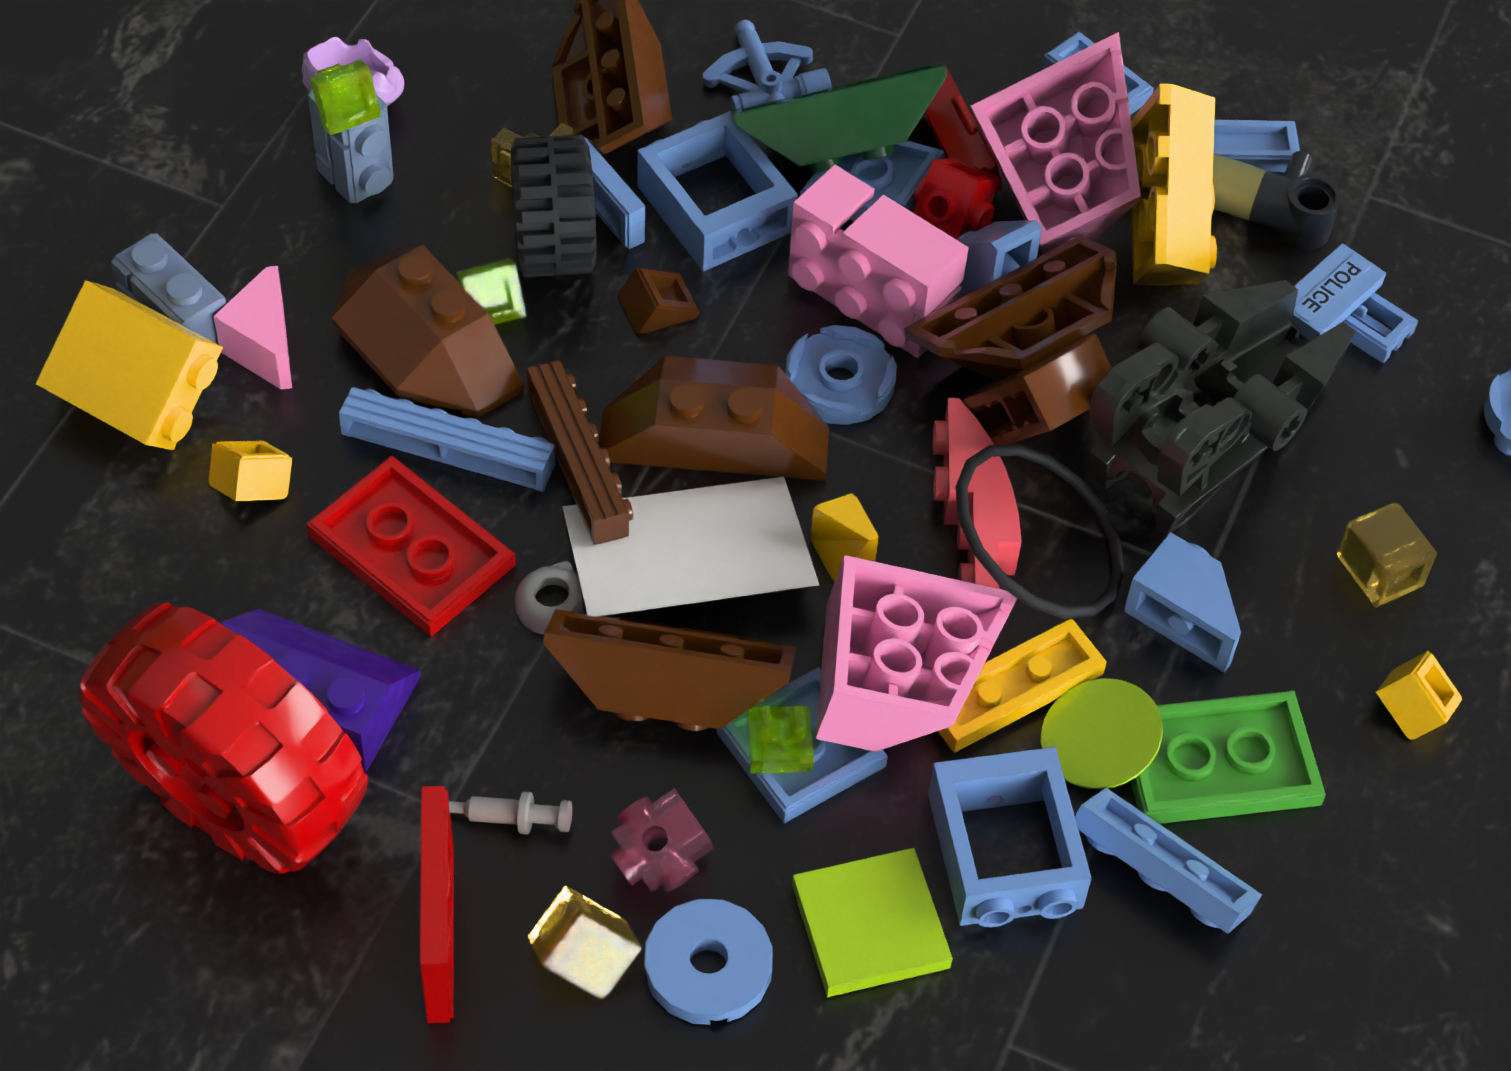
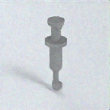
[449,791,572,835]

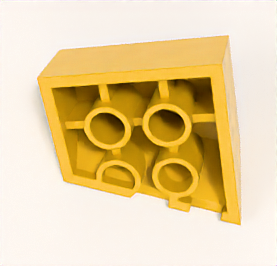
[1130,84,1217,285]

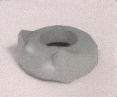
[514,560,587,634]

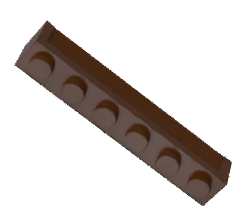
[527,360,633,545]

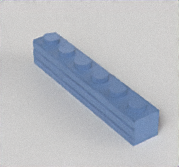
[339,387,556,492]

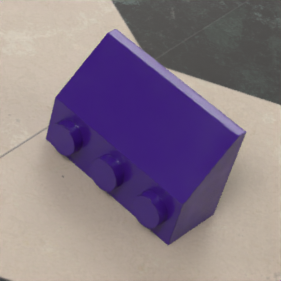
[221,609,421,773]

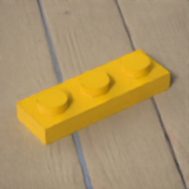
[938,618,1107,753]

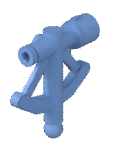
[703,20,832,110]

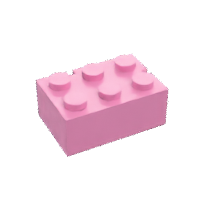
[788,165,969,358]

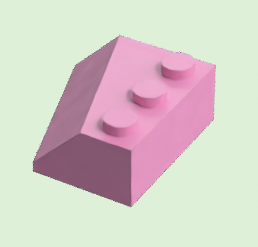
[971,32,1141,255]
[816,555,1017,752]

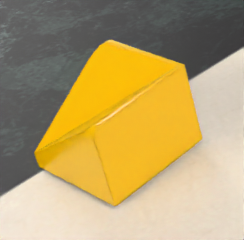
[209,441,292,501]
[810,493,879,582]
[1376,651,1462,740]

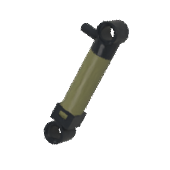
[1212,151,1341,250]

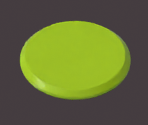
[1041,678,1163,789]

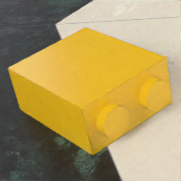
[36,280,223,450]

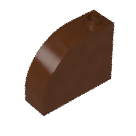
[960,333,1113,445]

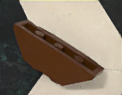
[552,0,672,154]
[904,235,1117,380]
[332,244,524,418]
[598,356,830,481]
[543,609,797,731]

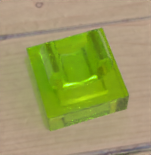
[310,59,381,135]
[457,258,526,325]
[747,706,814,773]

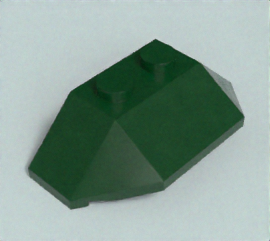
[730,63,947,172]

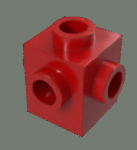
[913,157,1001,240]

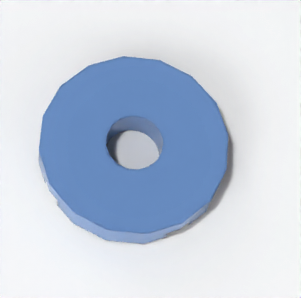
[785,325,897,425]
[644,899,773,1025]

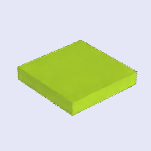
[792,848,953,997]

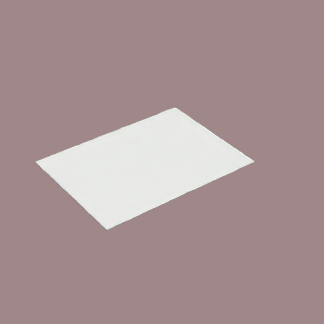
[562,477,819,617]

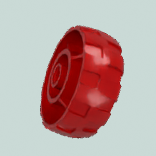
[78,602,368,874]

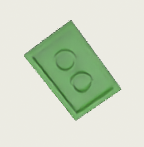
[1131,691,1326,824]

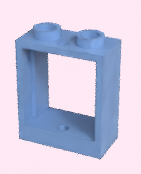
[637,111,798,272]
[928,747,1092,927]

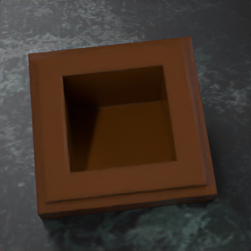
[618,268,700,334]

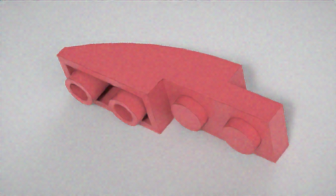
[932,398,1022,589]

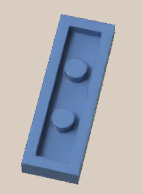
[1075,788,1262,934]

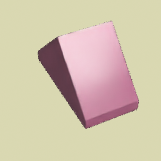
[213,266,292,389]

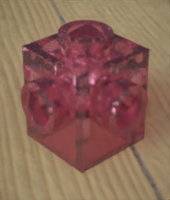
[610,788,714,892]

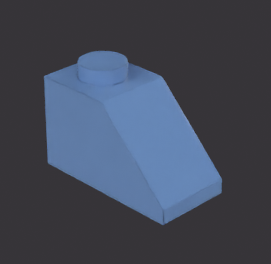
[957,220,1042,297]
[1124,532,1241,673]

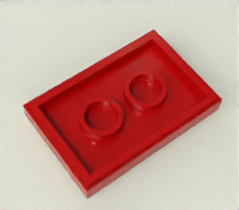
[306,455,516,637]
[420,786,454,1023]

